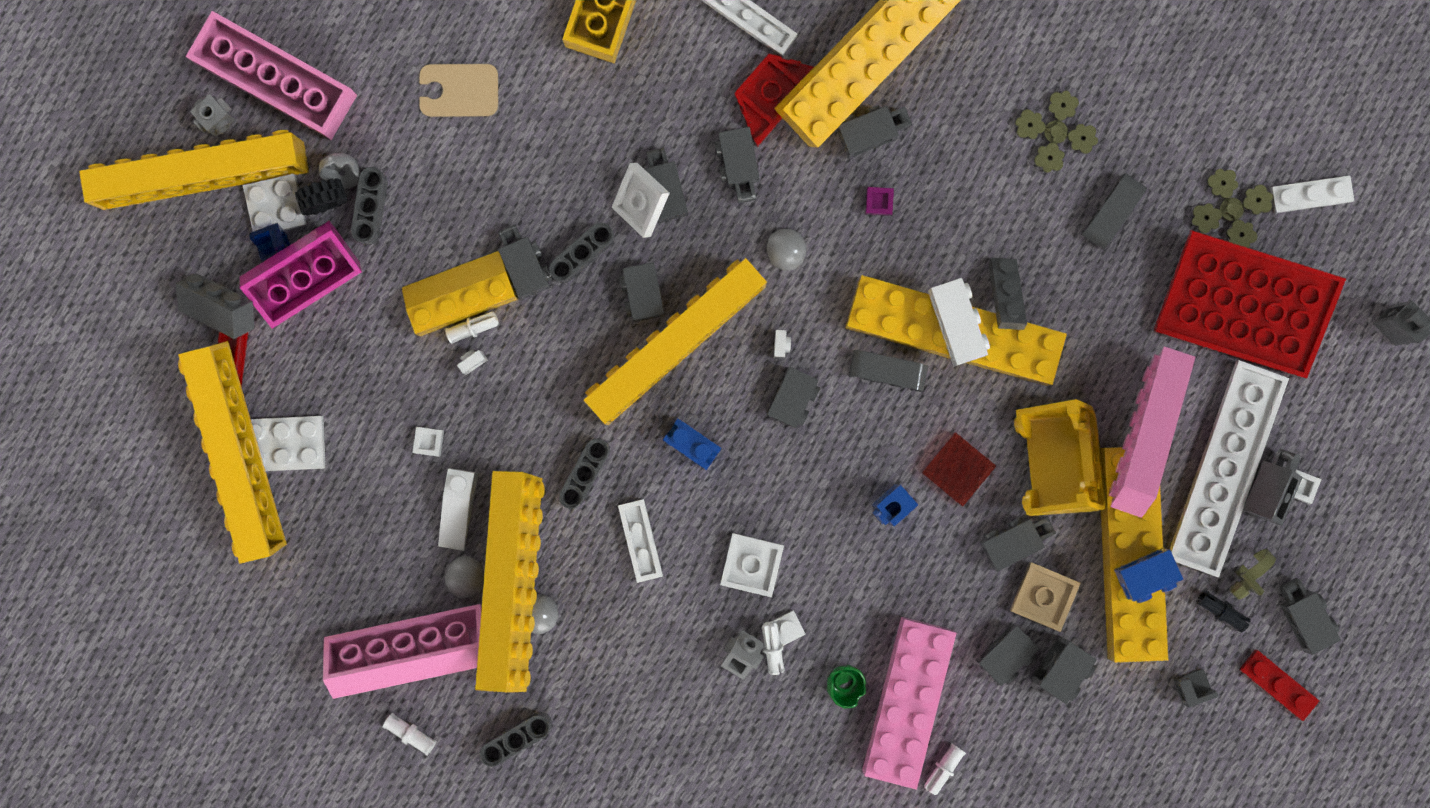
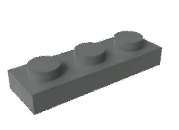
[988,258,1027,330]

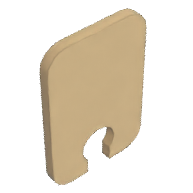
[420,64,498,117]

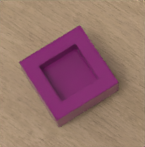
[865,187,894,216]

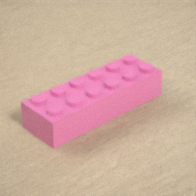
[186,11,357,140]
[1109,346,1195,518]
[323,604,482,699]
[862,617,956,790]

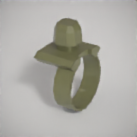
[1230,549,1276,600]

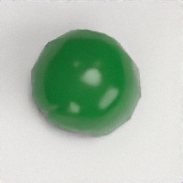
[826,665,866,709]

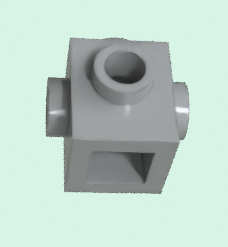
[190,94,235,137]
[721,630,764,680]

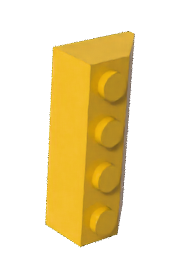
[402,251,518,336]

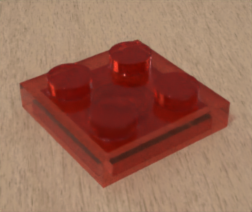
[921,432,996,507]

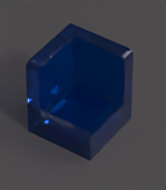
[249,222,290,263]

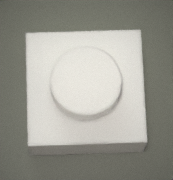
[774,330,791,358]
[457,350,488,375]
[413,427,444,457]
[1294,470,1321,504]
[771,610,806,646]

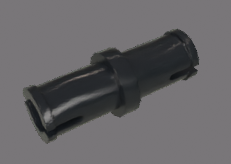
[1196,590,1251,633]

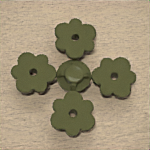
[1015,91,1098,173]
[1192,169,1273,248]

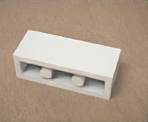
[928,278,990,367]

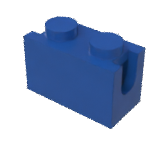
[663,418,722,470]
[872,484,918,526]
[1114,548,1184,603]

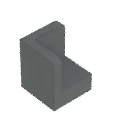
[1173,669,1219,708]

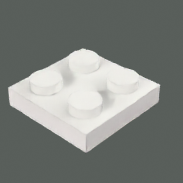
[612,163,669,238]
[243,174,307,237]
[720,533,784,597]

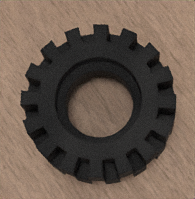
[295,178,348,216]

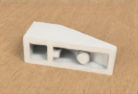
[438,468,478,551]

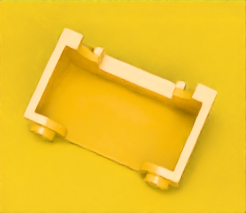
[1014,399,1106,516]

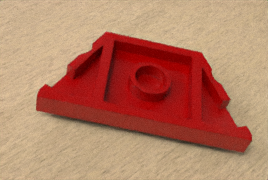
[734,54,814,147]

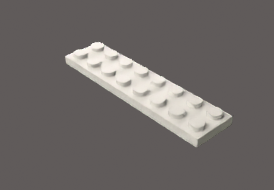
[1170,360,1289,578]

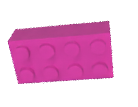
[239,220,362,329]

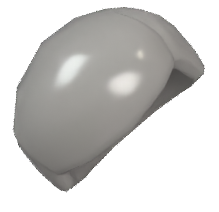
[318,153,360,190]
[766,228,807,271]
[445,556,484,599]
[531,594,559,635]

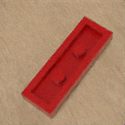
[1239,649,1319,721]

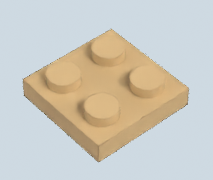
[1010,562,1081,632]

